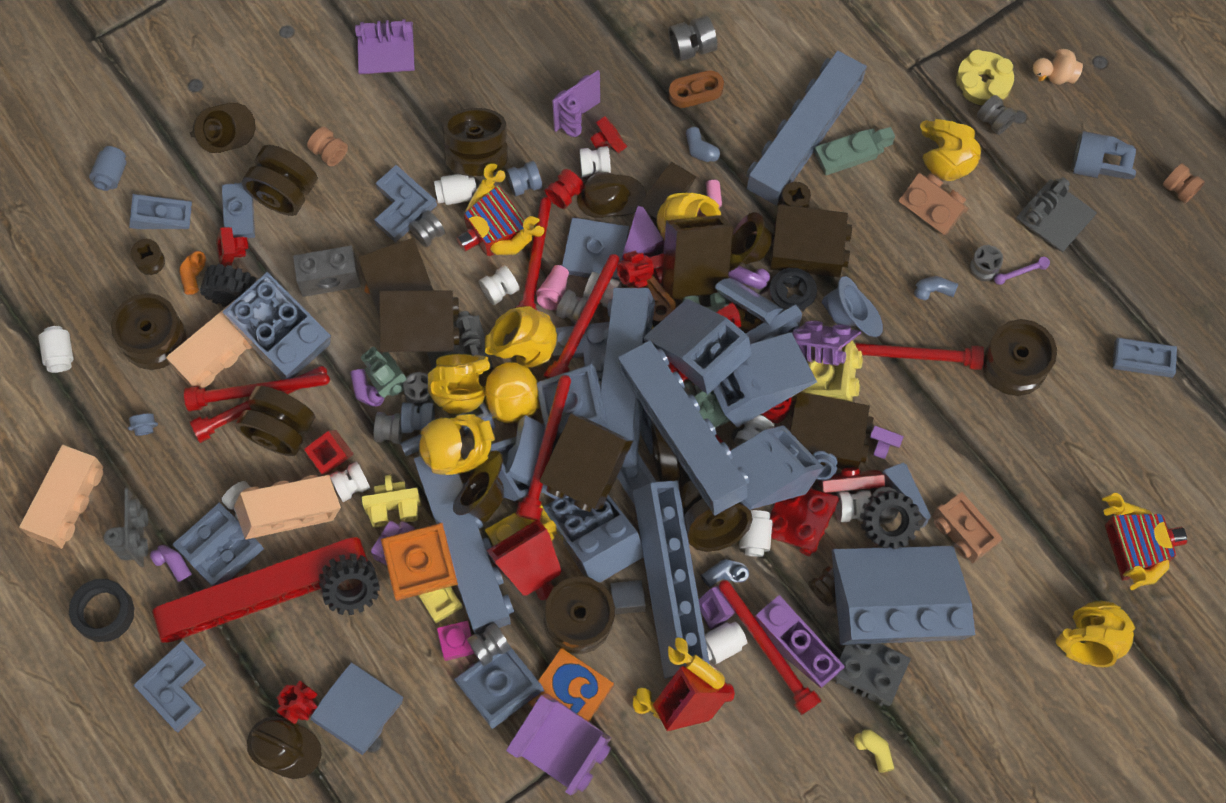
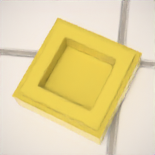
[419,586,463,624]

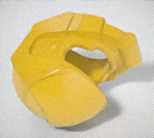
[920,119,981,181]
[657,193,721,241]
[485,306,557,368]
[428,354,490,415]
[485,362,540,423]
[419,414,495,475]
[1056,601,1135,667]

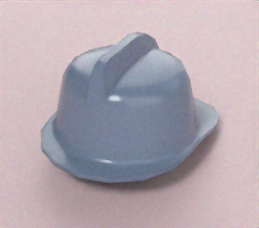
[822,276,883,337]

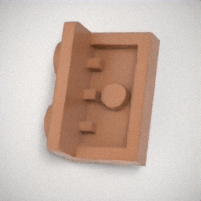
[899,173,969,235]
[932,492,1003,564]

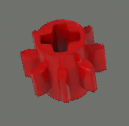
[617,250,654,288]
[276,681,318,724]

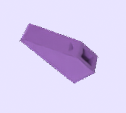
[755,595,845,688]

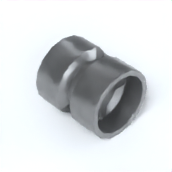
[668,15,717,62]

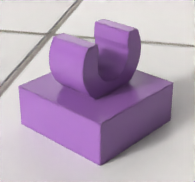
[870,426,904,459]
[699,586,735,629]

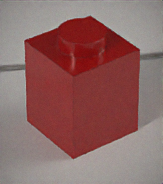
[304,430,354,474]

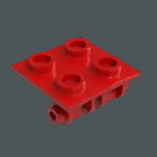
[769,489,840,557]

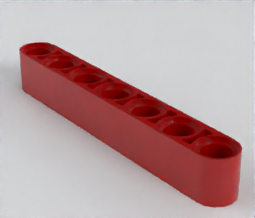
[152,537,368,643]

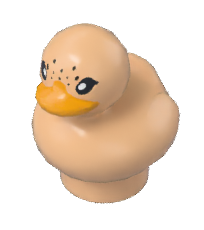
[1033,49,1083,85]

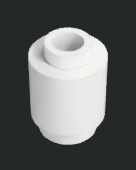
[434,174,477,205]
[38,326,74,373]
[739,510,772,557]
[705,622,747,665]

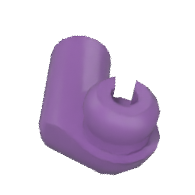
[729,266,770,289]
[350,369,385,407]
[150,545,192,582]

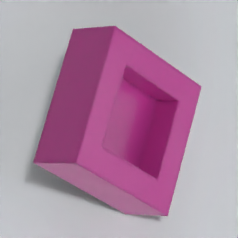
[437,621,475,661]

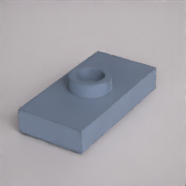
[222,183,255,238]
[1112,338,1177,378]

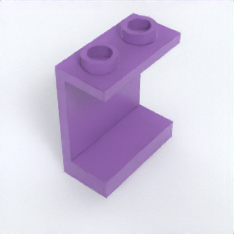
[506,694,612,795]

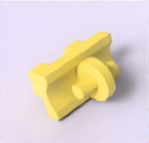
[362,474,422,528]

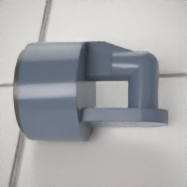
[1070,131,1136,179]

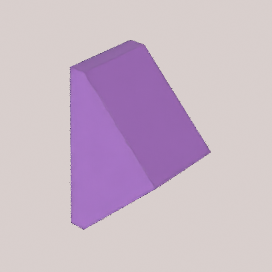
[622,206,664,260]

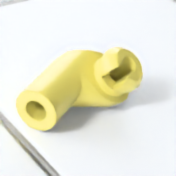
[854,729,894,773]

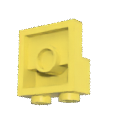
[791,340,863,402]

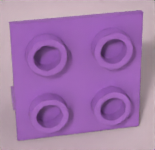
[355,19,415,74]
[552,70,600,137]
[792,321,861,366]

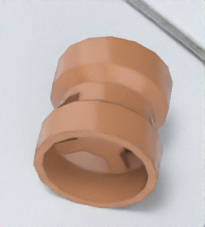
[307,127,348,167]
[1163,163,1205,204]

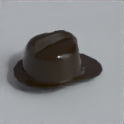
[190,103,256,153]
[577,172,646,218]
[729,212,774,272]
[453,450,504,522]
[247,716,322,779]

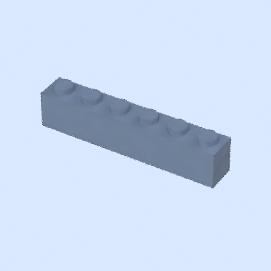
[746,50,867,206]
[599,288,655,468]
[618,340,750,516]
[414,456,514,635]
[633,481,710,679]

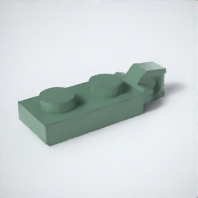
[814,127,895,175]

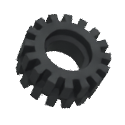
[200,264,257,307]
[860,490,921,549]
[319,554,380,615]

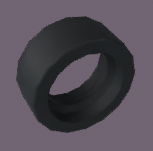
[69,579,135,642]

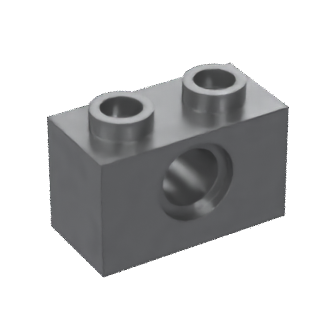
[293,245,361,297]

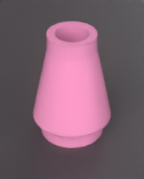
[536,265,569,310]

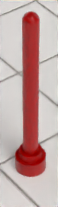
[515,197,552,310]
[543,254,620,379]
[854,343,984,370]
[189,366,328,443]
[184,373,330,412]
[516,375,571,521]
[718,580,822,715]

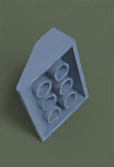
[832,546,975,645]

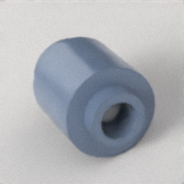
[89,146,126,191]

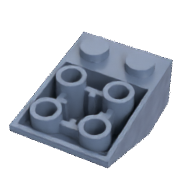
[222,272,331,379]
[643,299,752,395]
[713,333,817,428]
[731,425,824,510]
[543,495,644,582]

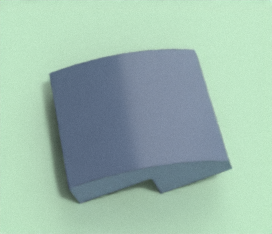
[715,278,785,325]
[506,415,559,500]
[172,502,264,586]
[310,662,403,755]

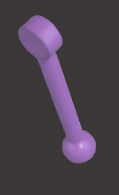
[994,257,1050,285]

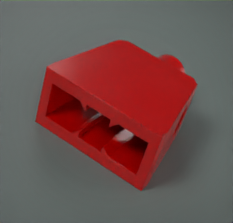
[486,519,561,601]

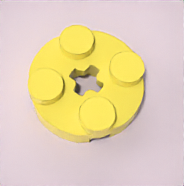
[956,50,1014,105]

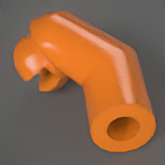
[179,251,206,295]

